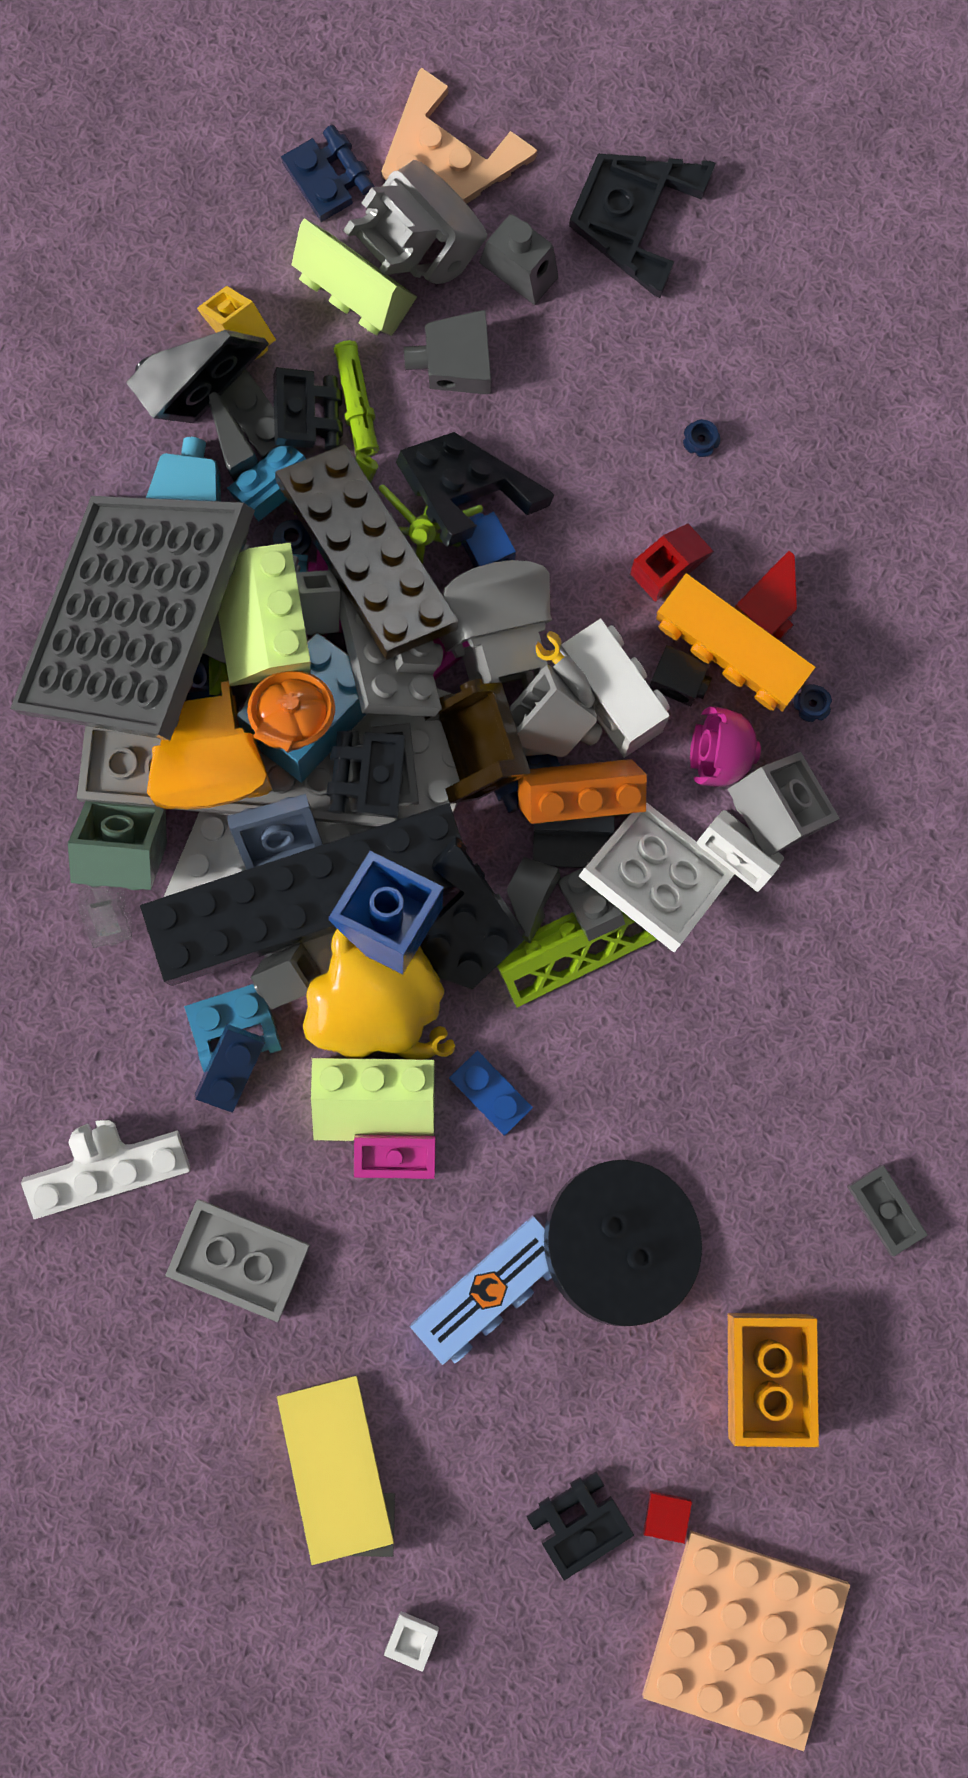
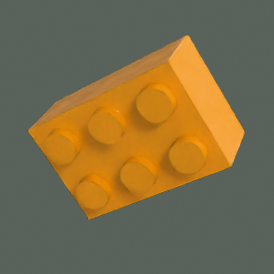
[727,1313,819,1447]

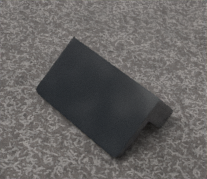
[533,816,615,868]

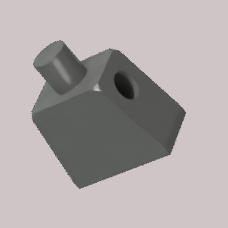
[479,214,558,305]
[404,310,491,394]

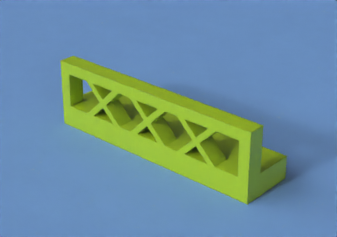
[497,909,657,1008]

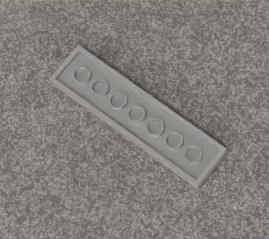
[77,726,397,826]

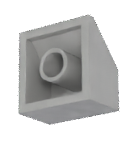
[727,752,840,857]

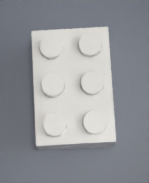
[560,618,670,758]

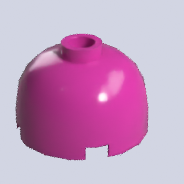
[690,706,761,787]

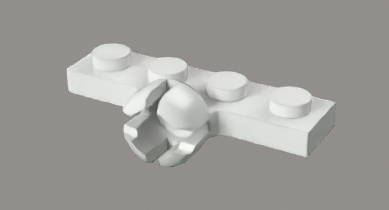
[21,1120,190,1219]

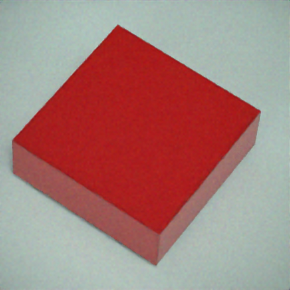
[643,1491,692,1544]

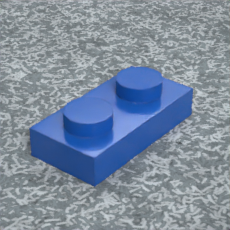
[449,1050,533,1136]

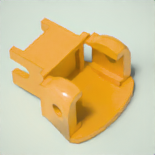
[147,681,272,810]

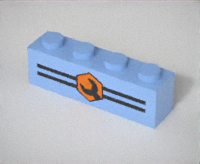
[410,1215,552,1365]

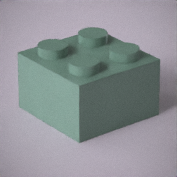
[68,801,167,890]

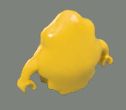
[303,929,455,1060]

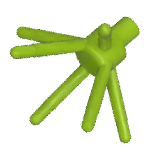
[379,484,483,564]

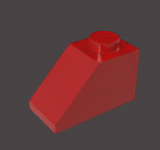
[734,551,797,641]

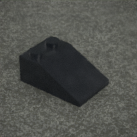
[126,330,269,423]

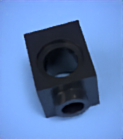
[649,645,712,707]

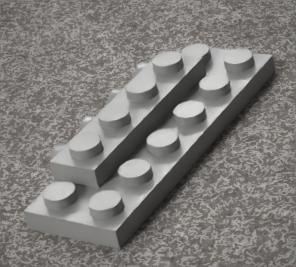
[327,513,443,717]

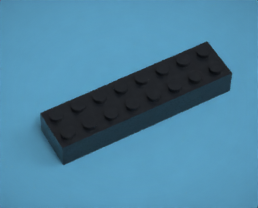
[140,803,462,986]

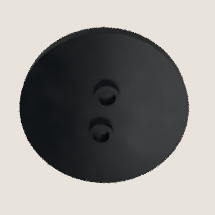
[544,1160,702,1327]

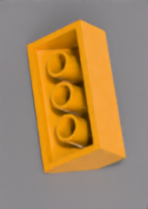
[656,573,816,712]

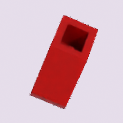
[630,523,714,602]

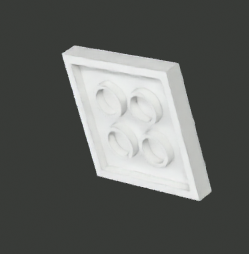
[579,802,734,952]

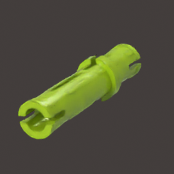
[333,340,380,457]

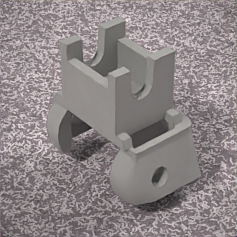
[343,160,488,284]
[439,560,552,690]

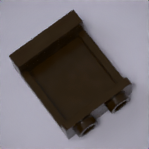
[424,679,531,804]

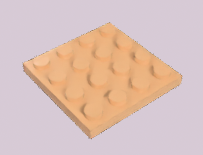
[642,1530,850,1751]

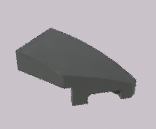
[507,857,561,943]

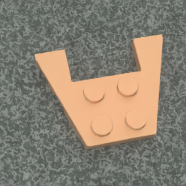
[381,68,537,204]

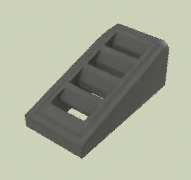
[209,392,259,481]

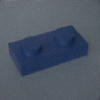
[195,1024,265,1113]

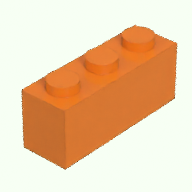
[518,759,647,824]

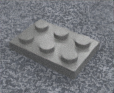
[165,1199,311,1322]

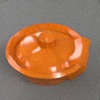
[247,670,335,753]

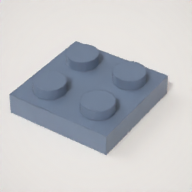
[227,794,323,869]

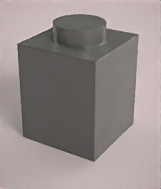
[250,942,322,1010]

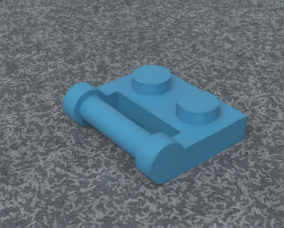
[184,984,282,1072]

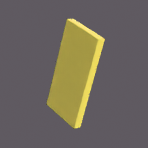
[277,1376,394,1565]

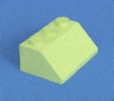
[291,218,417,336]
[218,542,311,686]
[311,1058,435,1141]

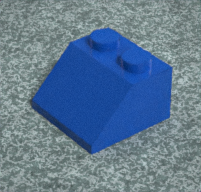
[329,851,444,975]

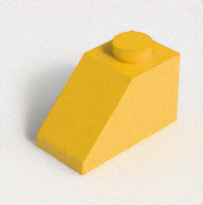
[197,286,276,360]

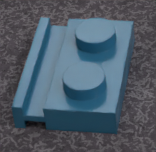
[227,445,306,521]

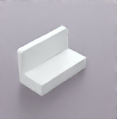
[696,810,784,892]

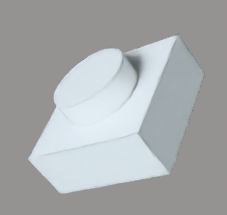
[384,1611,439,1672]

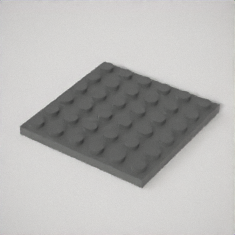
[10,496,255,741]

